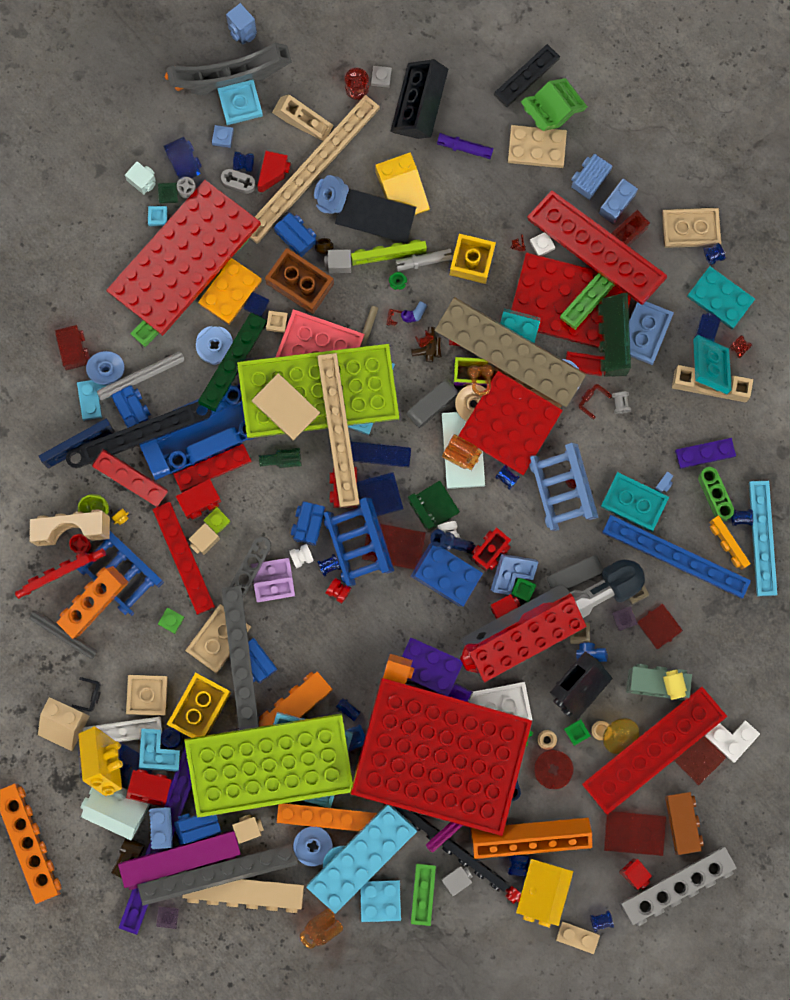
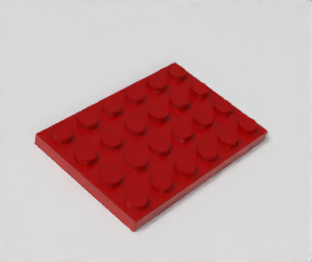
[511,253,631,353]

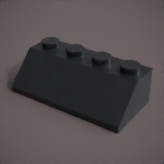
[390,59,449,139]

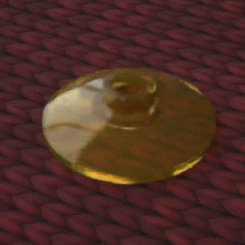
[603,718,639,754]

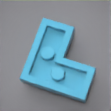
[77,380,111,421]
[139,729,180,771]

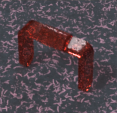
[578,384,612,420]

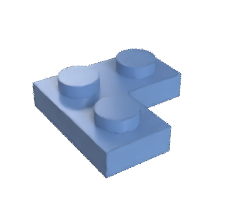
[491,554,539,595]

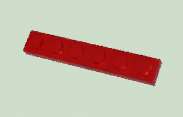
[152,502,215,615]

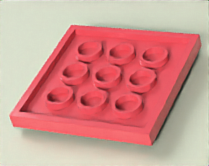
[276,309,365,357]

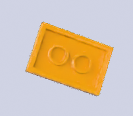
[198,258,262,325]

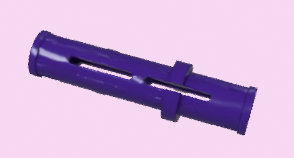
[437,133,493,159]

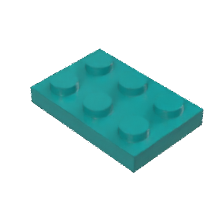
[687,266,755,330]
[693,335,732,394]
[601,472,669,532]

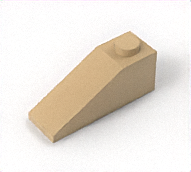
[272,95,334,141]

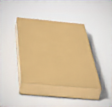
[662,208,721,248]
[252,373,320,441]
[185,604,251,674]

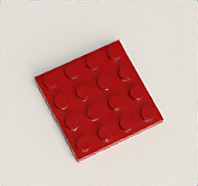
[458,371,563,476]

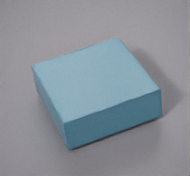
[148,206,168,226]

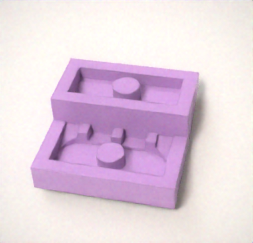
[251,558,295,602]

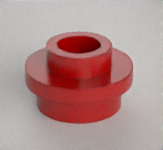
[505,886,521,904]

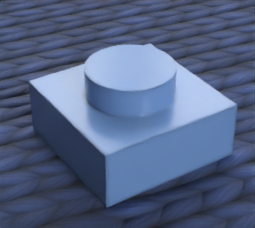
[212,125,234,148]
[654,472,673,493]

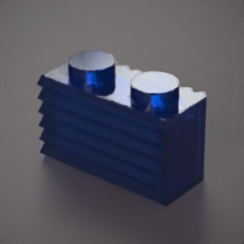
[164,137,202,179]

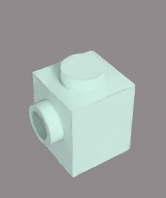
[125,162,156,195]

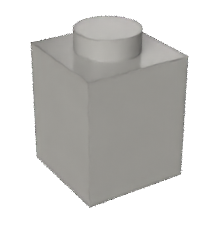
[324,249,351,274]
[441,866,473,896]

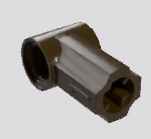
[111,838,145,878]

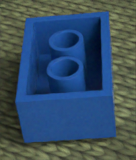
[410,543,483,607]

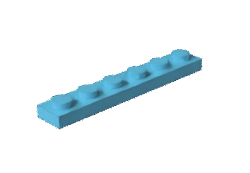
[749,481,777,597]

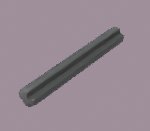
[29,611,97,659]

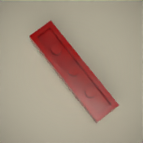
[174,444,251,492]
[92,449,168,507]

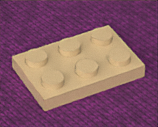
[508,125,567,168]

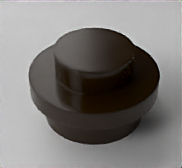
[315,238,334,254]

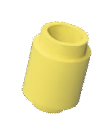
[663,669,687,700]

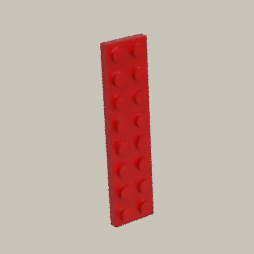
[527,191,667,305]
[582,687,728,815]

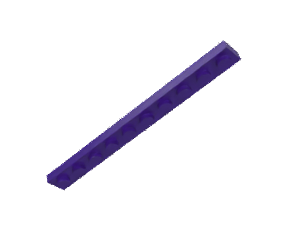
[119,747,192,935]

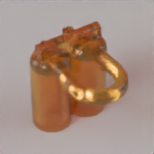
[467,364,495,396]
[442,434,482,471]
[300,908,343,949]

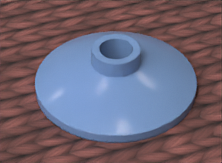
[86,351,125,385]

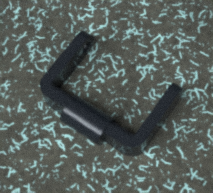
[72,677,101,712]

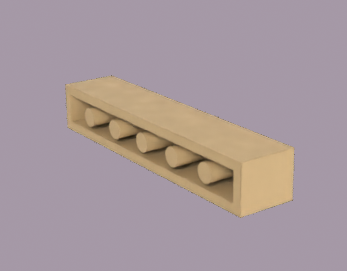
[182,879,304,913]

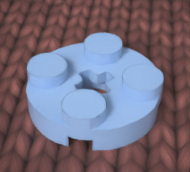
[196,326,233,365]

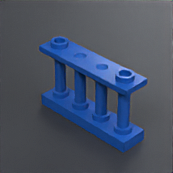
[324,497,394,586]
[76,531,164,616]

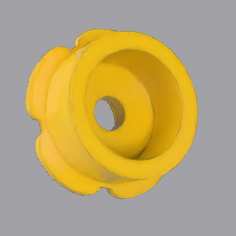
[111,508,129,525]

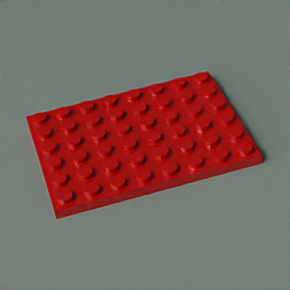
[350,678,532,836]

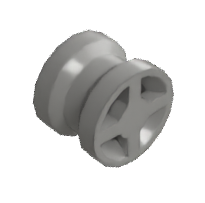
[177,177,196,199]

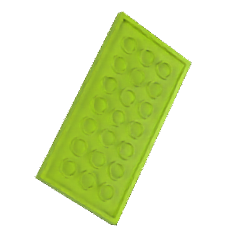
[237,344,399,439]
[184,714,353,818]

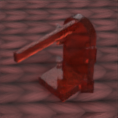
[510,234,526,251]
[386,309,402,326]
[415,330,434,347]

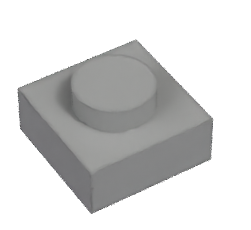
[371,66,392,88]

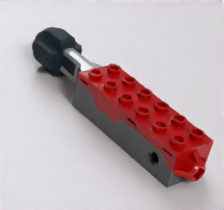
[460,559,645,683]

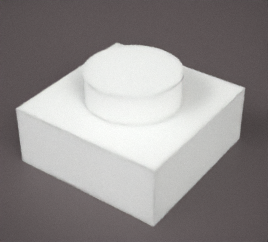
[530,233,555,256]

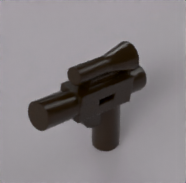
[411,327,442,362]

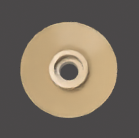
[455,384,486,421]

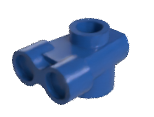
[576,643,608,662]

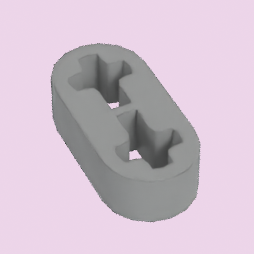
[221,169,256,194]

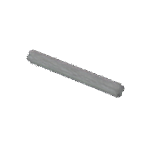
[97,352,184,400]

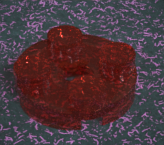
[534,750,574,790]

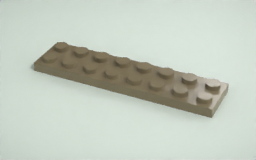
[435,297,586,407]

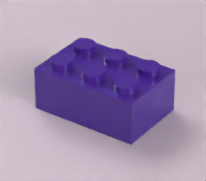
[402,637,463,696]

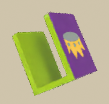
[454,357,489,388]

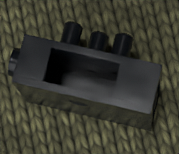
[550,651,613,719]

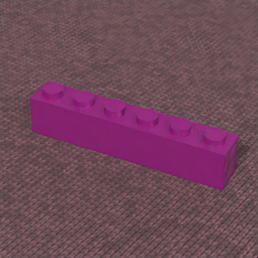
[118,830,240,890]

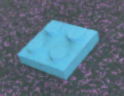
[217,80,263,125]
[360,880,401,922]

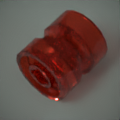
[345,68,369,100]

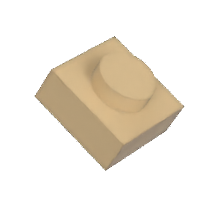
[266,311,288,333]

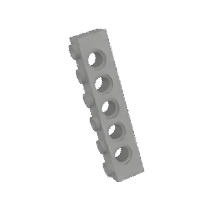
[619,847,737,927]

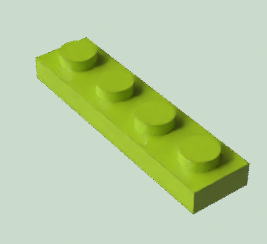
[351,240,427,266]

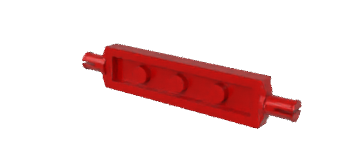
[15,548,106,599]

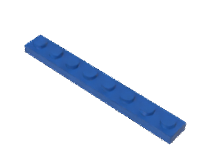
[602,515,751,599]

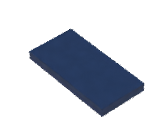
[39,418,115,468]

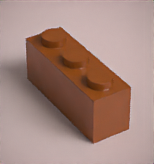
[665,792,704,855]

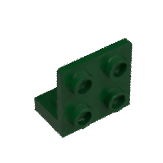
[407,481,460,532]

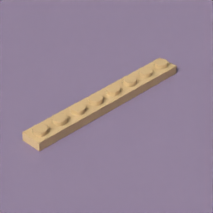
[317,353,359,508]

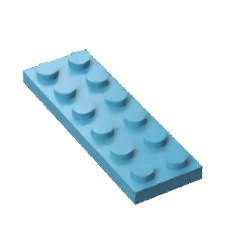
[306,804,417,914]

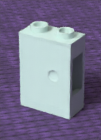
[81,788,150,840]

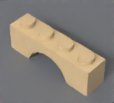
[672,365,753,402]
[30,509,110,546]

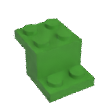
[521,78,588,131]

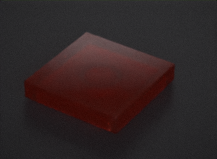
[674,736,726,786]

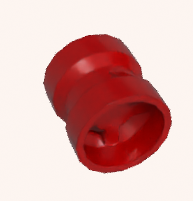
[69,534,91,555]
[325,578,352,604]

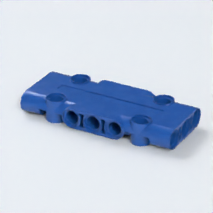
[140,384,254,480]

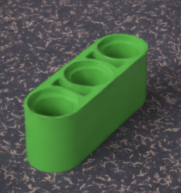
[698,467,734,522]

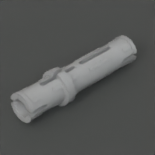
[395,248,453,272]

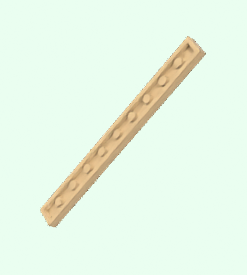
[250,95,380,244]

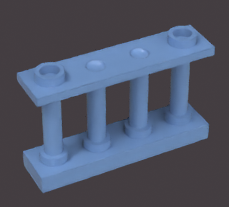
[530,443,599,531]

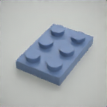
[618,302,674,365]

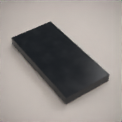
[335,188,417,244]

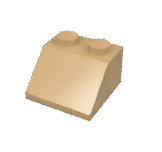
[38,697,90,751]

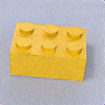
[167,672,231,738]

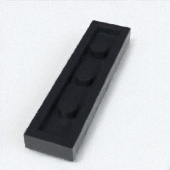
[494,44,560,107]

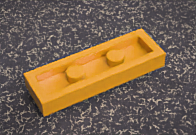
[709,515,751,570]

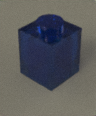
[694,313,721,342]

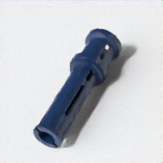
[430,529,476,554]

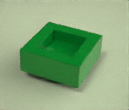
[511,578,536,602]
[564,719,591,746]

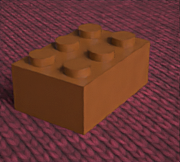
[265,248,334,314]

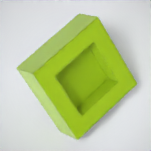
[203,507,231,534]

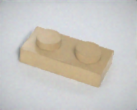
[556,921,600,954]

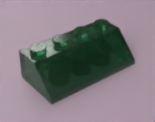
[597,293,631,377]

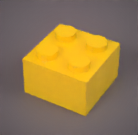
[449,234,496,284]

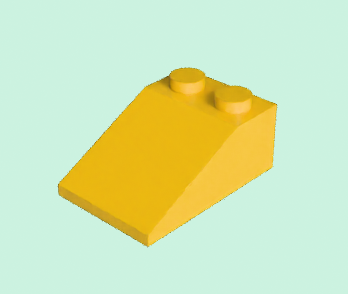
[375,152,430,215]

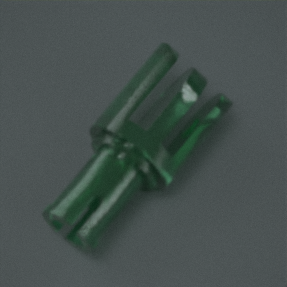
[258,447,302,469]

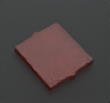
[637,604,683,649]

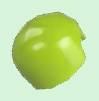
[78,494,109,515]

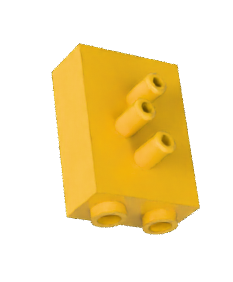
[78,726,123,796]
[516,859,574,928]

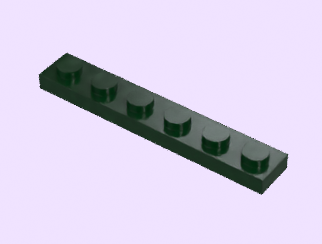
[198,312,267,412]

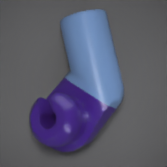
[401,301,427,323]

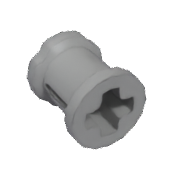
[612,391,631,414]

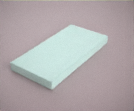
[442,412,485,489]

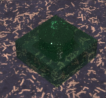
[158,183,178,204]

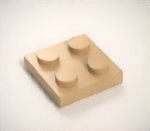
[126,675,168,716]

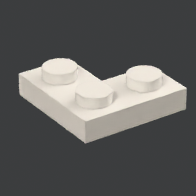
[704,721,760,763]

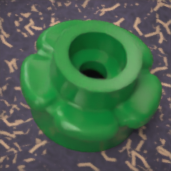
[389,272,407,290]

